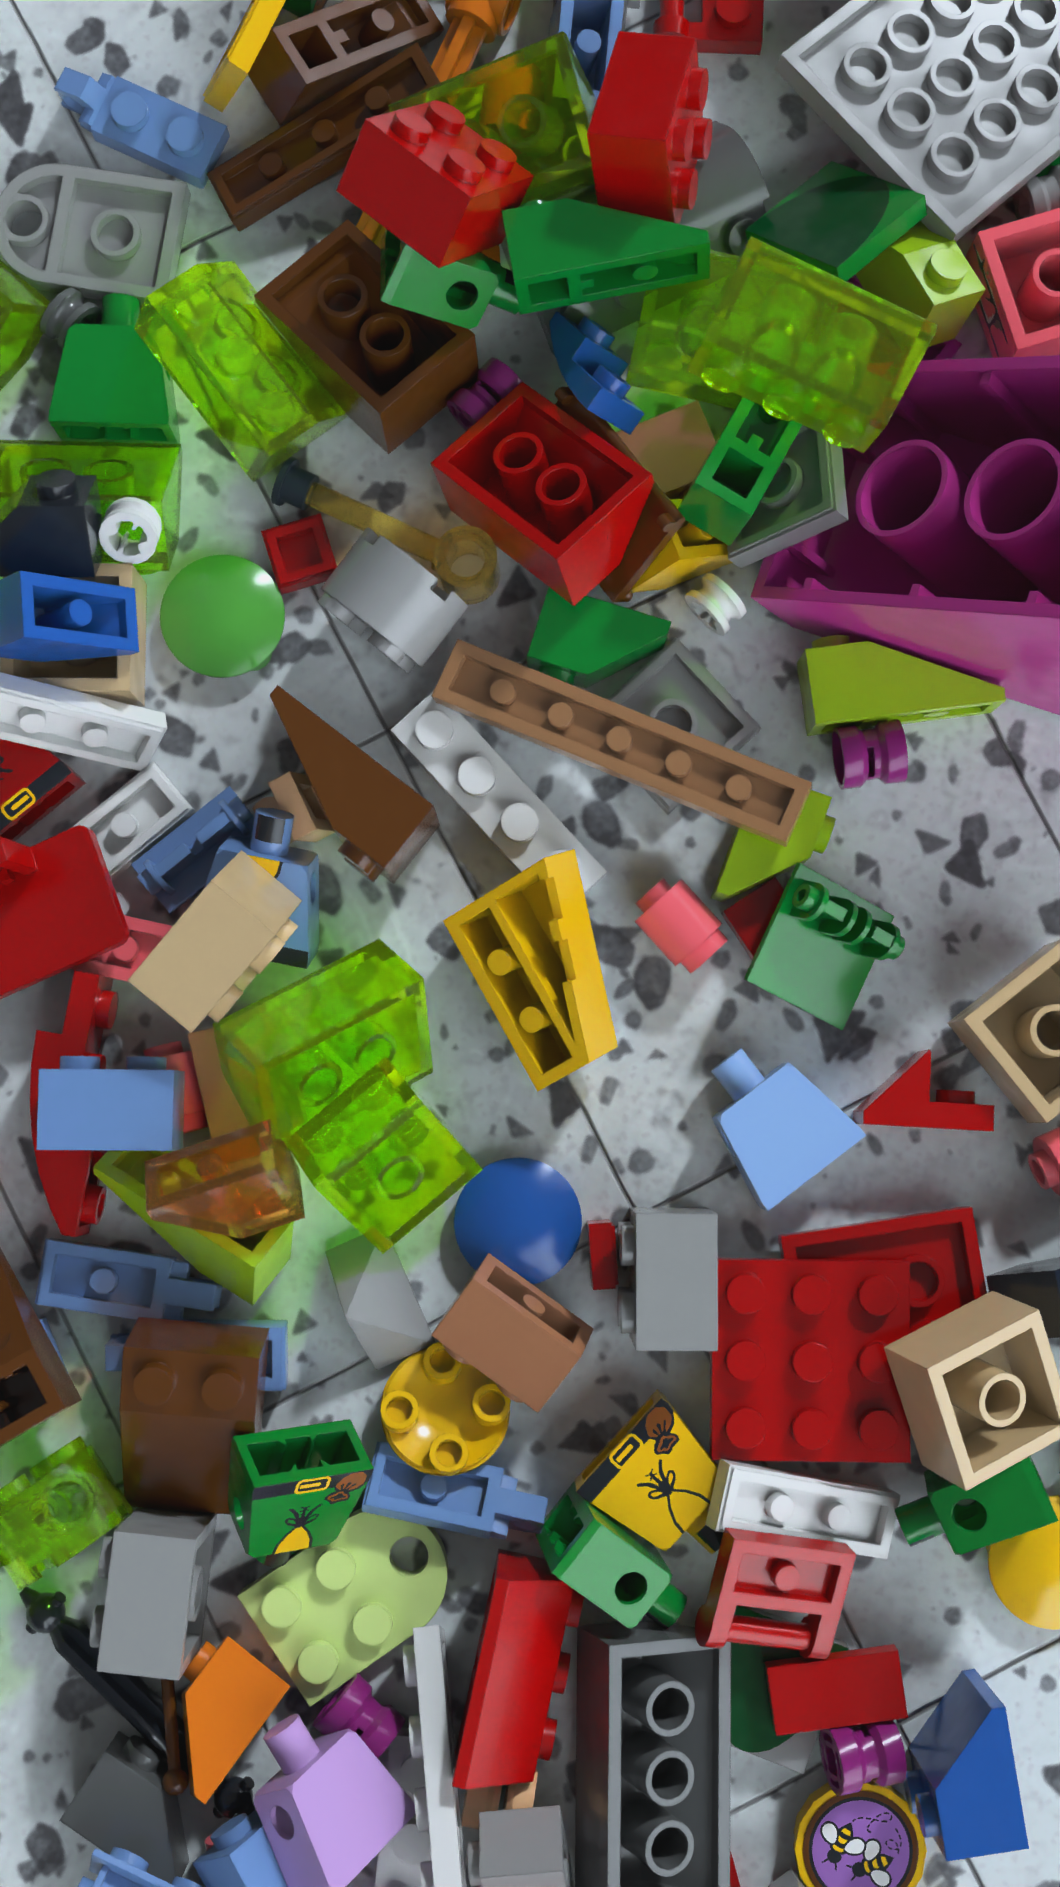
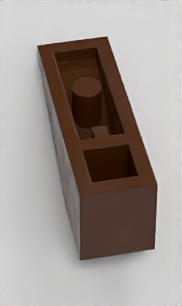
[248,0,444,126]

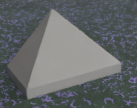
[325,1225,436,1370]

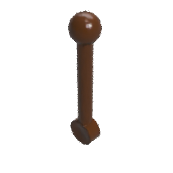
[161,1679,189,1796]

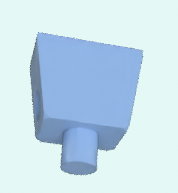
[711,1048,866,1211]

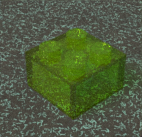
[284,1056,483,1254]

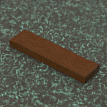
[207,43,450,232]

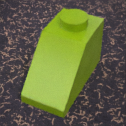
[711,790,836,902]

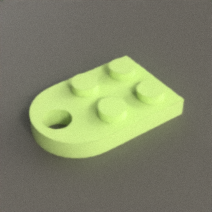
[237,1508,448,1707]

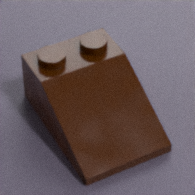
[254,219,479,454]
[270,685,440,884]
[119,1317,269,1515]

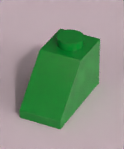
[527,587,671,688]

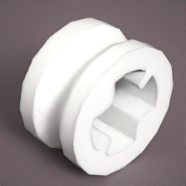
[98,497,162,564]
[684,573,747,636]

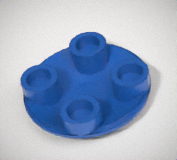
[454,1157,582,1285]

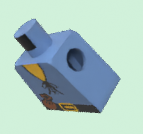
[204,808,319,969]

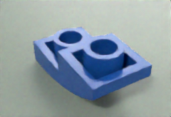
[550,311,645,435]

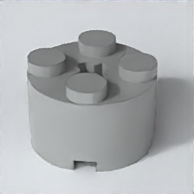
[318,527,468,674]

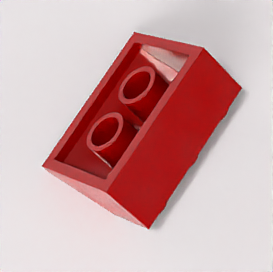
[430,382,654,606]
[452,1548,584,1790]

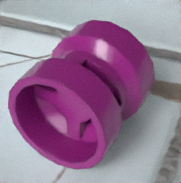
[446,357,523,431]
[832,719,908,790]
[312,1673,406,1758]
[819,1720,907,1796]

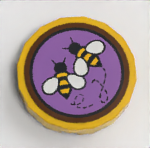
[793,1780,927,1887]

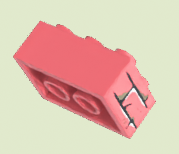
[965,208,1060,358]

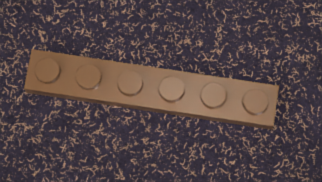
[432,639,812,847]

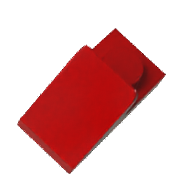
[853,1049,995,1131]

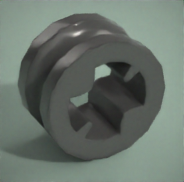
[40,287,102,350]

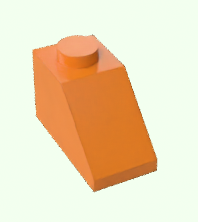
[181,1636,291,1804]

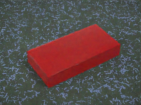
[764,1644,908,1736]

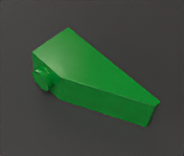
[501,198,710,315]
[678,328,838,546]

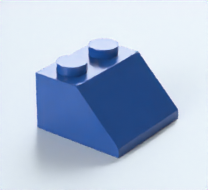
[903,1669,1029,1861]

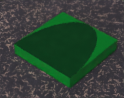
[745,161,927,287]

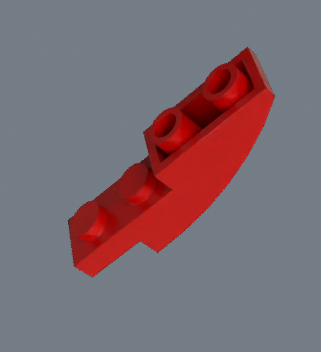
[30,970,119,1237]

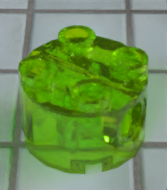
[0,1436,133,1591]

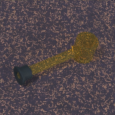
[271,457,500,604]

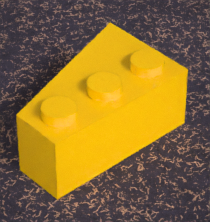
[443,849,618,1092]

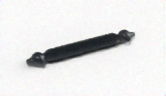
[19,1586,256,1819]

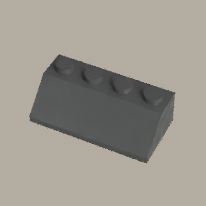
[575,1621,731,1887]

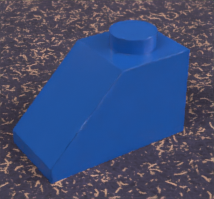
[0,571,139,662]

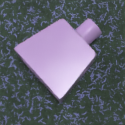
[254,1714,415,1887]

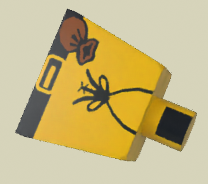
[575,1389,724,1554]

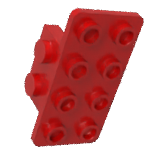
[0,825,129,999]

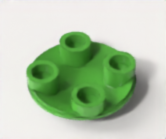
[160,555,285,678]

